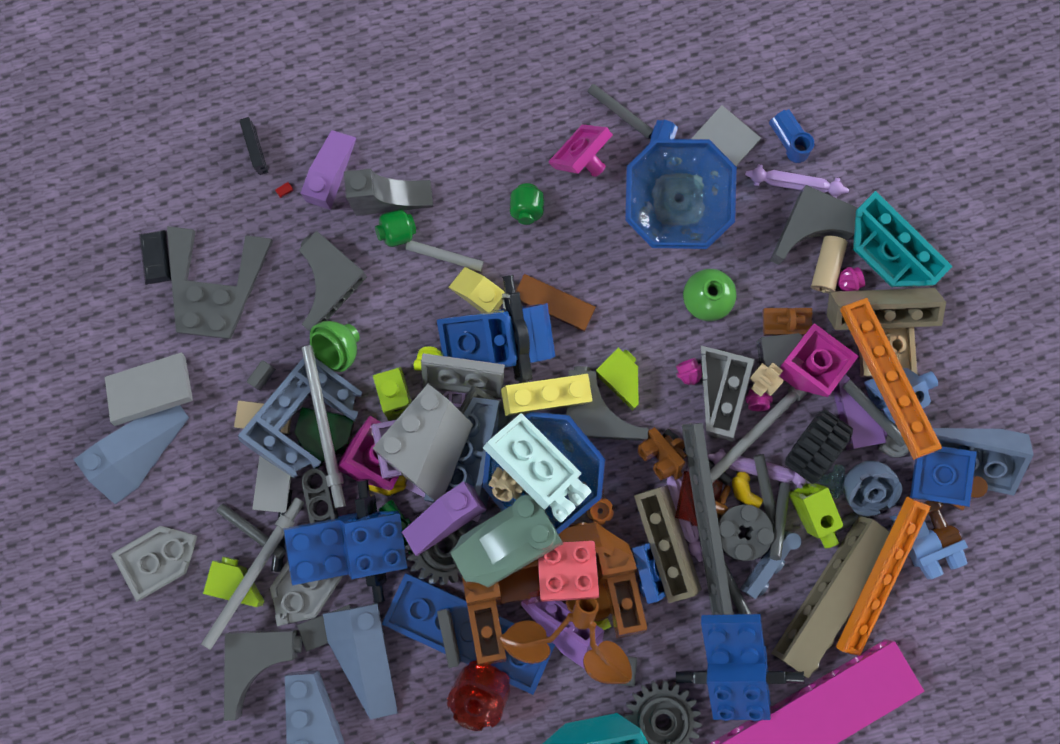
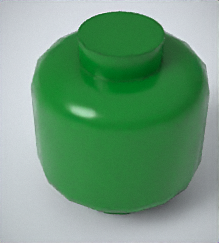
[509,183,544,225]
[375,210,416,247]

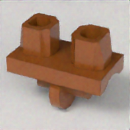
[763,308,813,336]
[638,427,686,480]

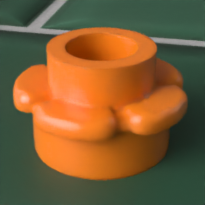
[587,498,614,525]

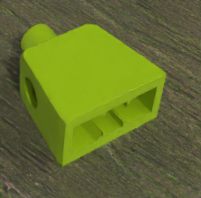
[373,367,412,421]
[789,483,843,548]

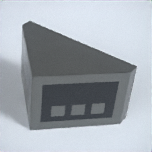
[756,333,803,367]

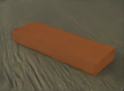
[516,274,596,332]

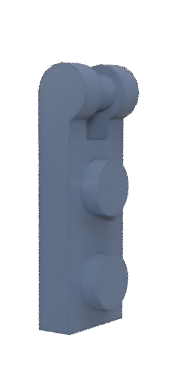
[740,531,801,599]

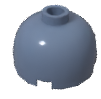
[843,461,902,516]

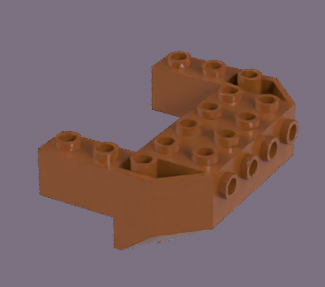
[462,522,647,667]

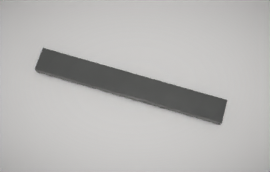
[682,423,733,615]

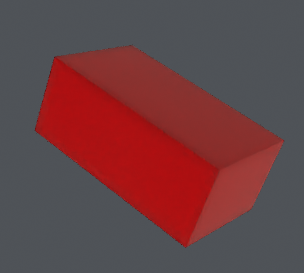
[275,182,293,198]

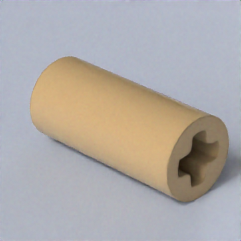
[811,236,848,294]

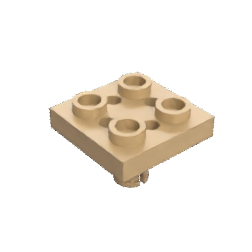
[859,327,917,377]

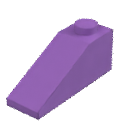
[300,130,356,210]
[833,374,887,450]
[402,482,487,556]
[521,597,604,669]

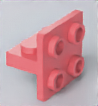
[538,541,599,602]

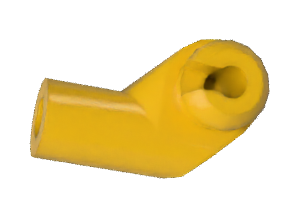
[732,471,763,508]
[369,475,407,496]

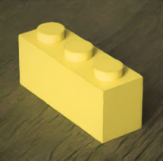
[501,374,592,416]

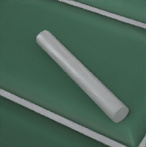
[406,240,484,271]

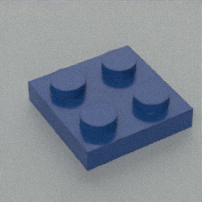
[910,446,977,507]
[632,542,666,604]

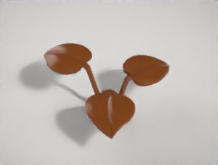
[500,584,632,684]

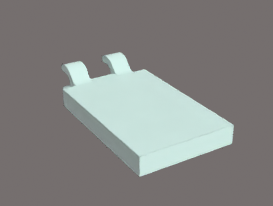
[483,413,591,522]

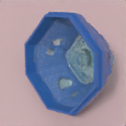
[625,139,737,249]
[482,412,605,534]

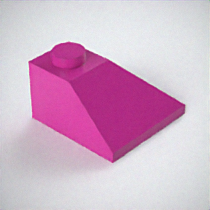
[779,323,859,397]
[338,416,399,490]

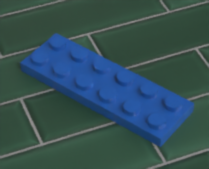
[382,573,555,695]

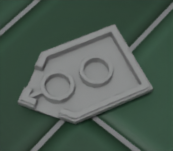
[111,526,198,602]
[270,561,344,626]

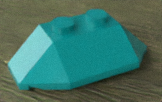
[853,191,952,287]
[542,713,648,744]

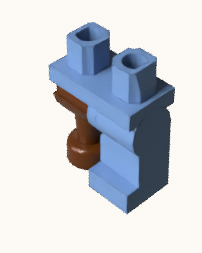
[890,501,968,579]

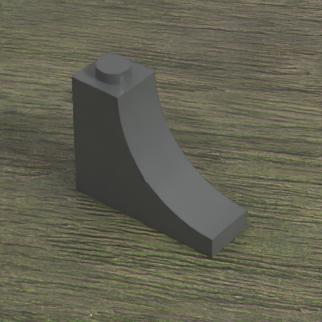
[344,169,433,216]
[770,185,858,265]
[299,231,367,332]
[566,366,648,441]
[224,629,302,721]

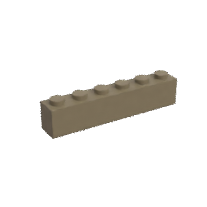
[771,516,890,679]

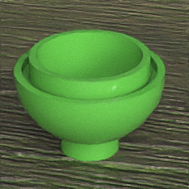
[683,269,736,321]
[310,321,360,372]

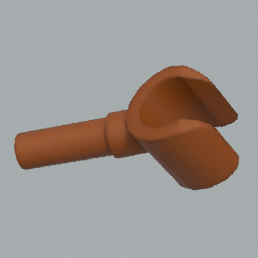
[715,485,731,518]

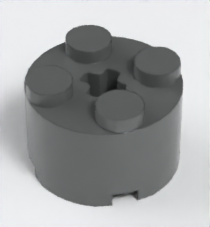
[718,505,774,561]

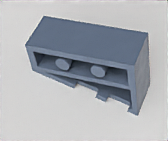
[285,670,345,744]

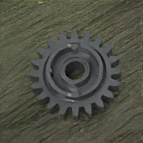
[404,515,472,585]
[623,680,702,744]

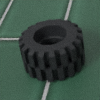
[785,409,853,484]

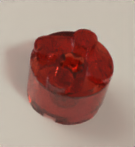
[447,660,510,731]

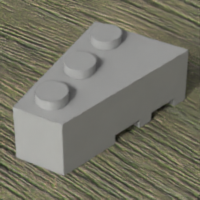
[701,346,754,442]

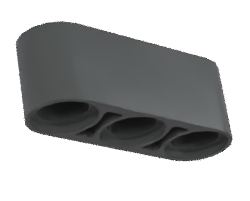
[302,469,339,523]

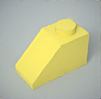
[449,267,505,313]

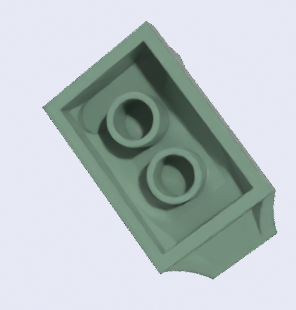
[450,495,563,588]

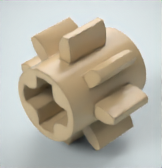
[750,363,784,397]
[489,467,524,501]

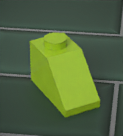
[596,347,639,411]
[203,556,264,607]

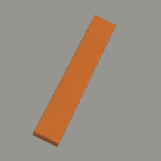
[840,298,942,460]
[836,497,931,656]

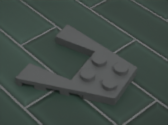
[167,226,273,340]

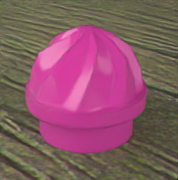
[837,267,865,291]
[676,358,702,385]
[745,389,773,412]

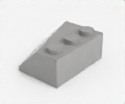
[373,384,473,501]

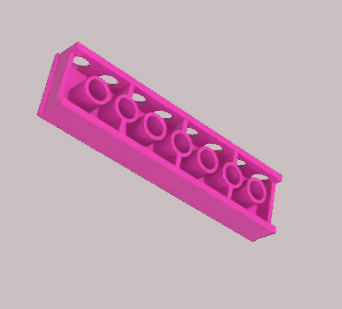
[709,639,925,744]

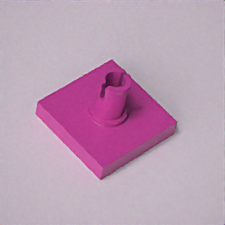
[548,125,613,177]

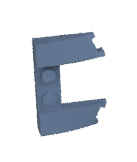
[238,357,362,478]

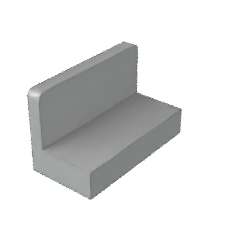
[252,456,291,513]

